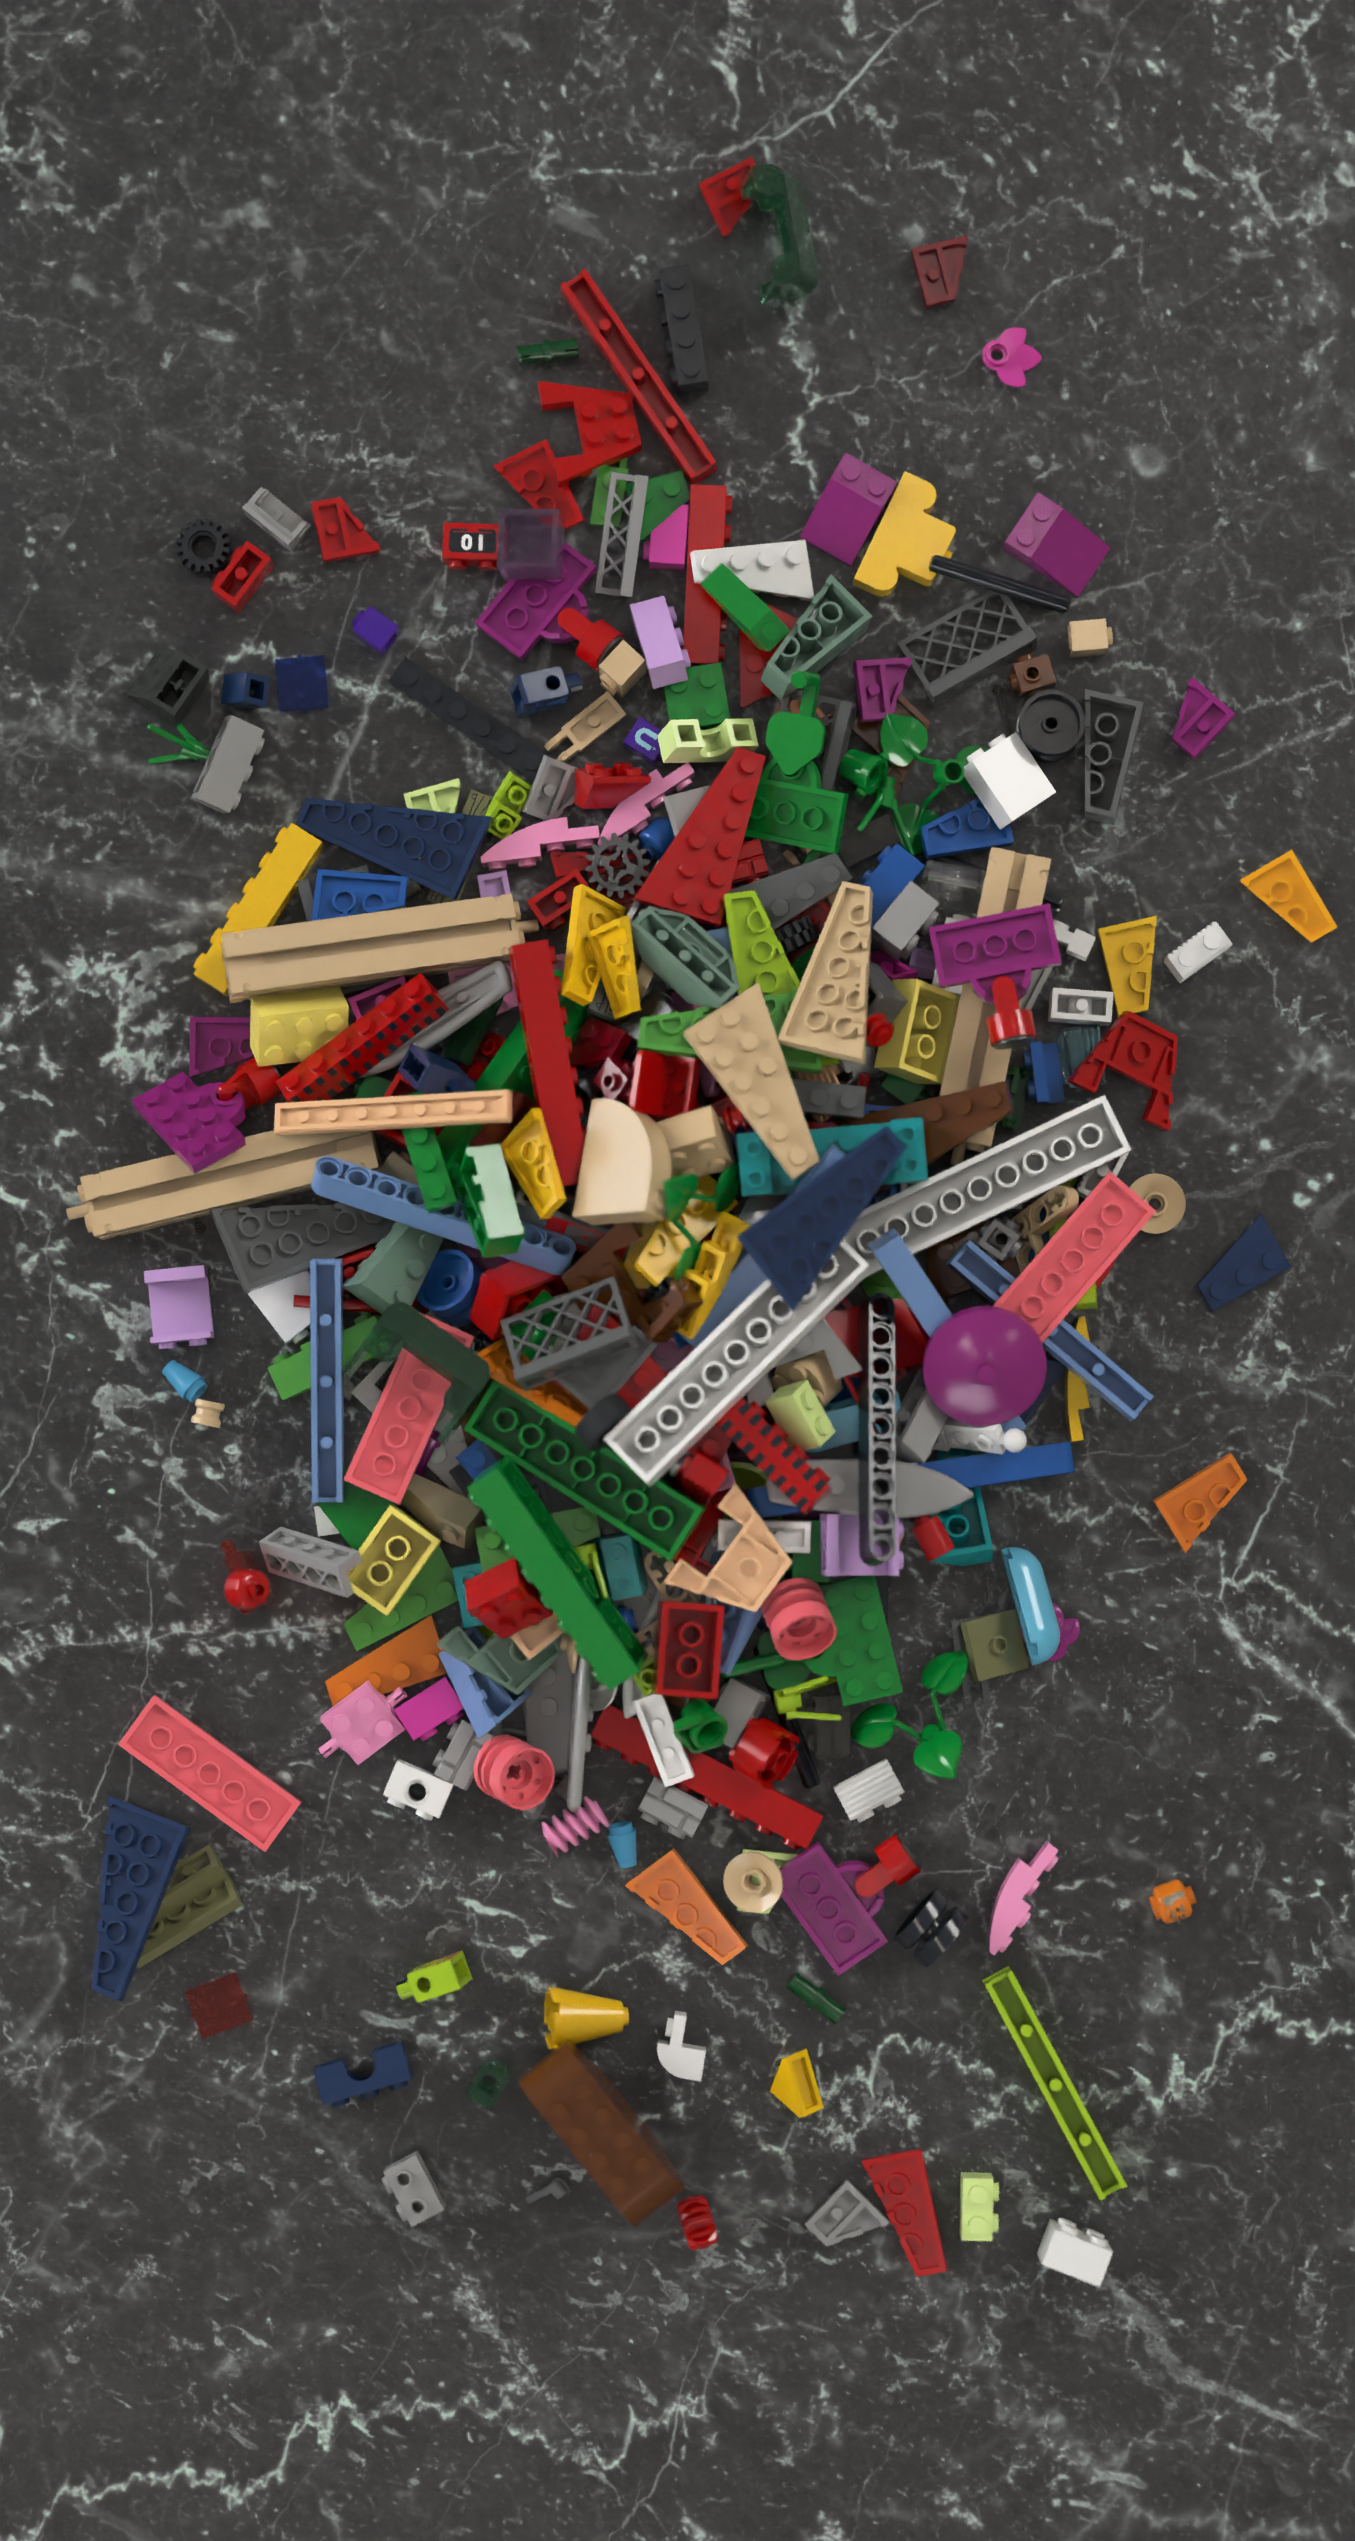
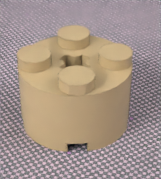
[770,1350,843,1408]

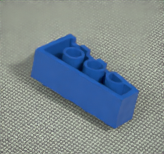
[820,843,925,932]

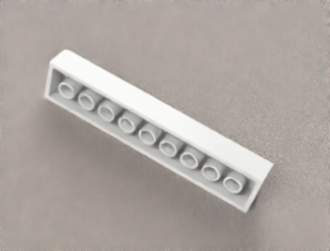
[844,1095,1131,1279]
[604,1239,871,1487]

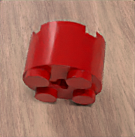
[729,1718,800,1789]

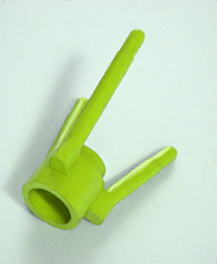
[574,1543,609,1598]
[773,1676,841,1721]

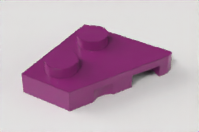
[1172,677,1235,760]

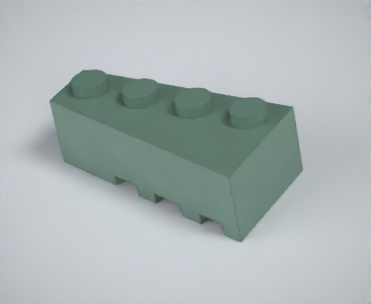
[761,575,872,701]
[342,1222,444,1318]

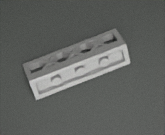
[594,472,649,598]
[259,1527,362,1598]

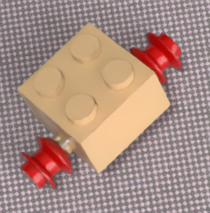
[656,1105,750,1178]

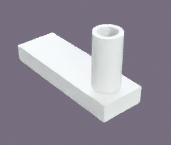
[717,1519,811,1553]
[632,1693,694,1787]

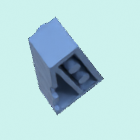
[438,1626,532,1739]

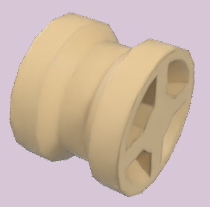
[191,1398,225,1428]

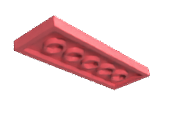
[993,1171,1156,1343]
[344,1312,475,1505]
[118,1695,302,1852]

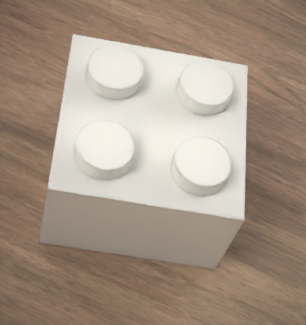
[1037,2217,1113,2287]

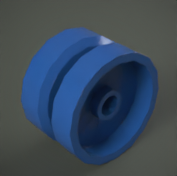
[416,1249,486,1327]

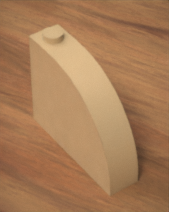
[572,1098,672,1225]

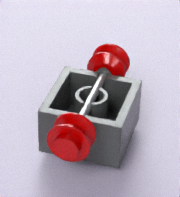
[866,961,908,1048]

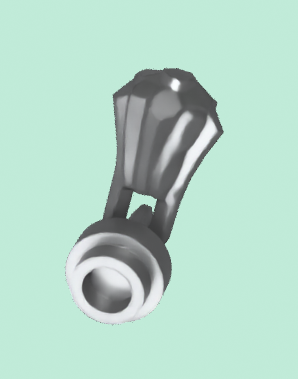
[522,1772,568,1820]

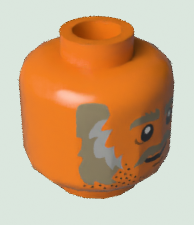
[1149,1879,1196,1924]

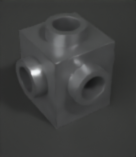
[977,1217,1023,1262]

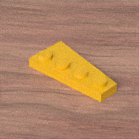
[634,1174,738,1287]

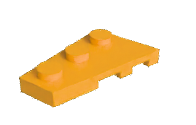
[1239,850,1338,943]

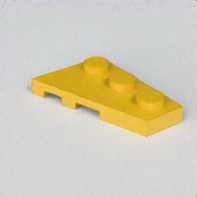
[587,915,641,1020]
[1097,916,1157,1017]
[501,1108,566,1219]

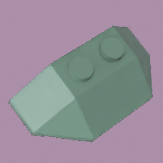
[630,906,740,1008]

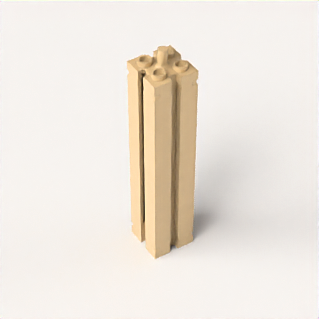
[939,847,1051,1165]
[221,893,539,1003]
[66,1130,382,1240]

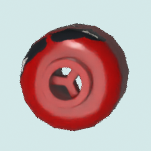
[224,1569,270,1610]

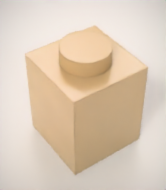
[1067,618,1113,657]

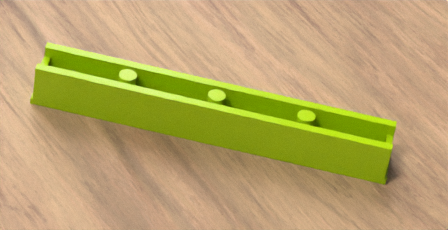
[982,1966,1127,2201]

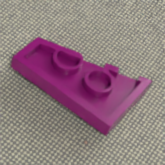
[189,1017,254,1078]

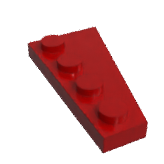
[861,2148,948,2277]

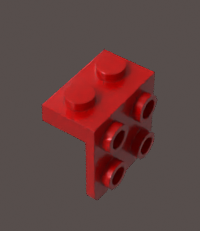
[629,1050,701,1118]

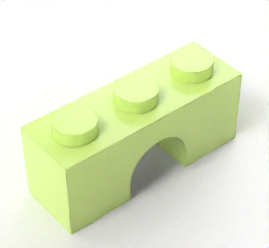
[657,718,759,763]

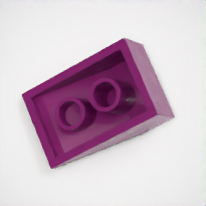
[799,452,898,567]
[1003,492,1110,599]

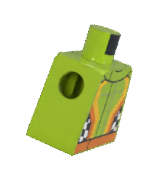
[396,1950,473,2003]

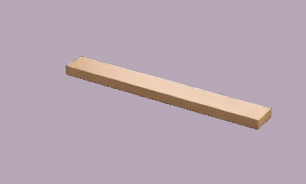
[274,1090,512,1136]

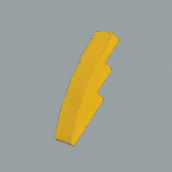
[677,1213,751,1339]
[1065,1316,1090,1442]

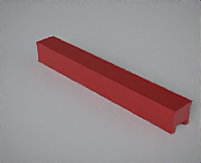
[560,269,717,484]

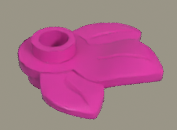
[982,327,1042,387]

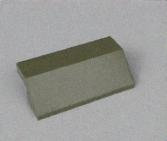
[137,1844,243,1969]

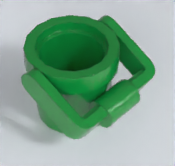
[839,749,890,802]
[673,1699,728,1754]

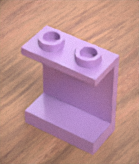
[144,1265,214,1349]
[820,1514,904,1576]

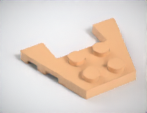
[664,1483,792,1612]

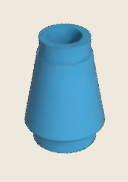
[162,1360,207,1403]
[606,1821,637,1868]

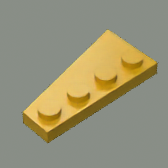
[561,884,626,1006]

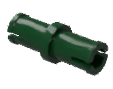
[517,338,579,365]
[786,1972,846,2025]

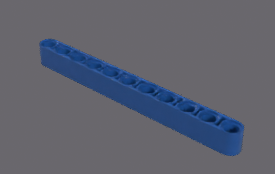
[745,1442,1075,1519]

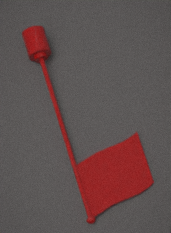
[824,1299,955,1562]

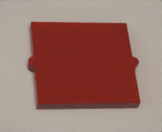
[185,1972,253,2039]

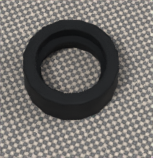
[575,1393,633,1451]

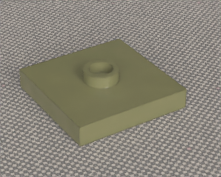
[960,1608,1029,1682]

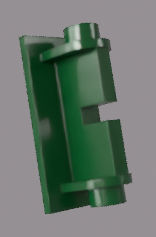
[996,1066,1031,1130]

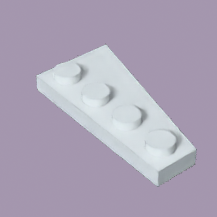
[690,540,814,601]

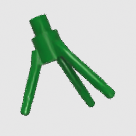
[147,723,211,765]
[856,776,915,856]

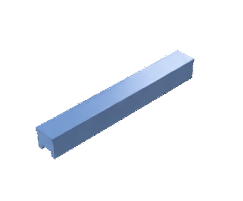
[679,1143,847,1348]
[867,1228,1026,1433]
[945,1240,1154,1422]
[310,1259,345,1503]

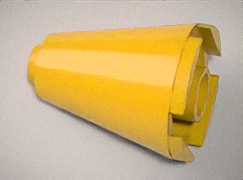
[544,1987,629,2049]

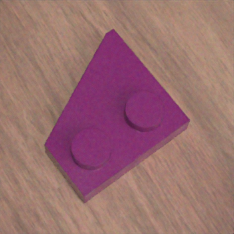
[853,657,912,722]

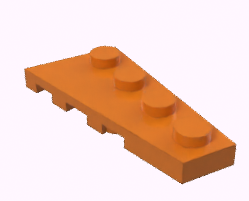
[325,1615,447,1706]

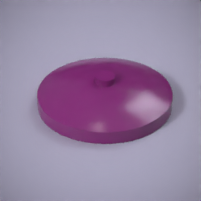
[923,1306,1047,1426]

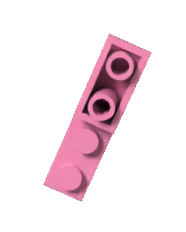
[598,763,695,852]
[481,817,600,871]
[987,1841,1059,1955]

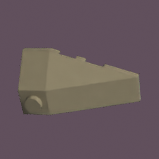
[401,1473,483,1549]

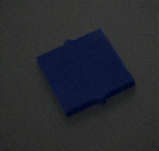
[275,654,329,713]

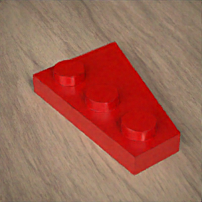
[494,439,586,535]

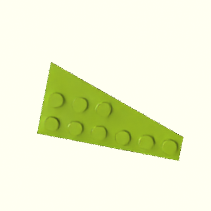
[723,890,840,1071]

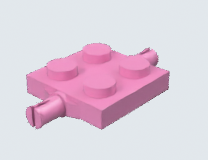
[318,1680,408,1765]

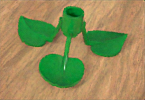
[880,713,989,855]
[663,1163,741,1282]
[850,1651,968,1779]

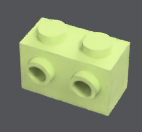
[765,1380,836,1451]
[959,2172,999,2241]

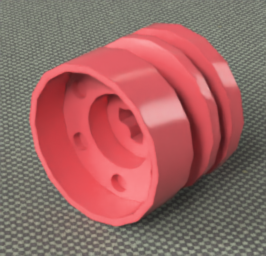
[761,1578,837,1660]
[474,1734,555,1810]

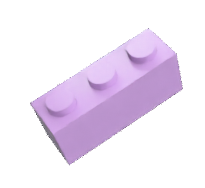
[630,596,691,689]

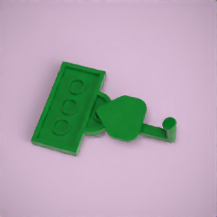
[745,671,849,854]
[719,1575,903,1707]

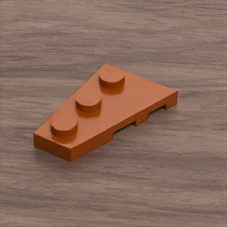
[1153,1453,1247,1553]

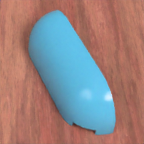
[804,1391,901,1453]
[1000,1547,1060,1666]

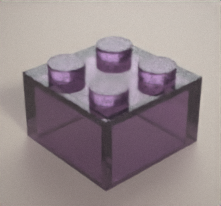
[497,509,565,579]

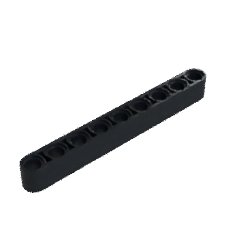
[858,1292,896,1567]

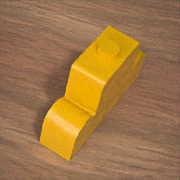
[853,471,956,597]

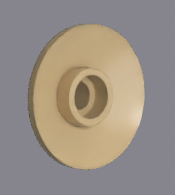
[1130,1173,1186,1234]
[560,1633,578,1674]
[723,1852,783,1913]

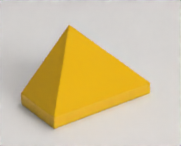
[770,2049,824,2118]

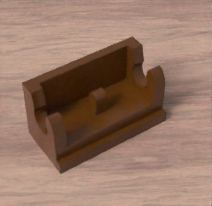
[637,1276,704,1343]

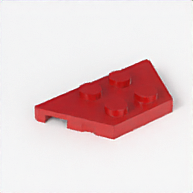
[739,603,798,709]

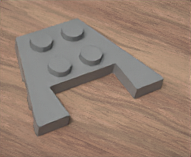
[747,1318,863,1407]

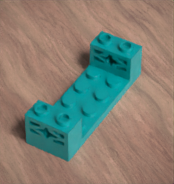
[737,1117,929,1198]
[452,1532,649,1628]

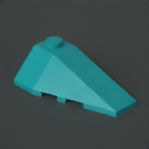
[931,1448,993,1566]

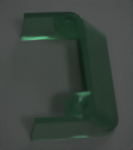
[342,1302,491,1447]

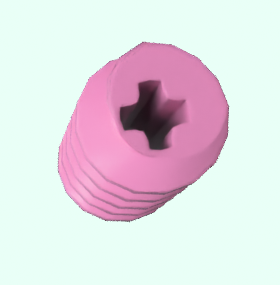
[541,1796,610,1857]

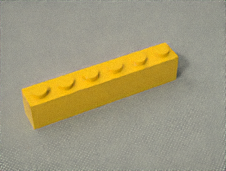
[193,822,325,997]

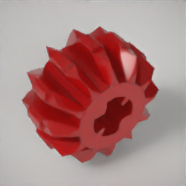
[677,2195,718,2250]

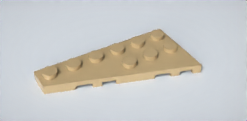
[778,881,873,1064]
[683,983,819,1181]

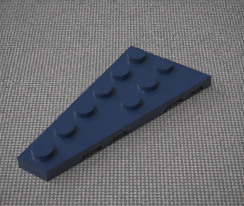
[295,798,493,900]
[737,1125,905,1312]
[92,1796,191,2002]

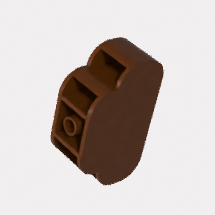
[519,2039,685,2227]

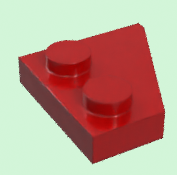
[698,156,765,237]
[311,497,380,563]

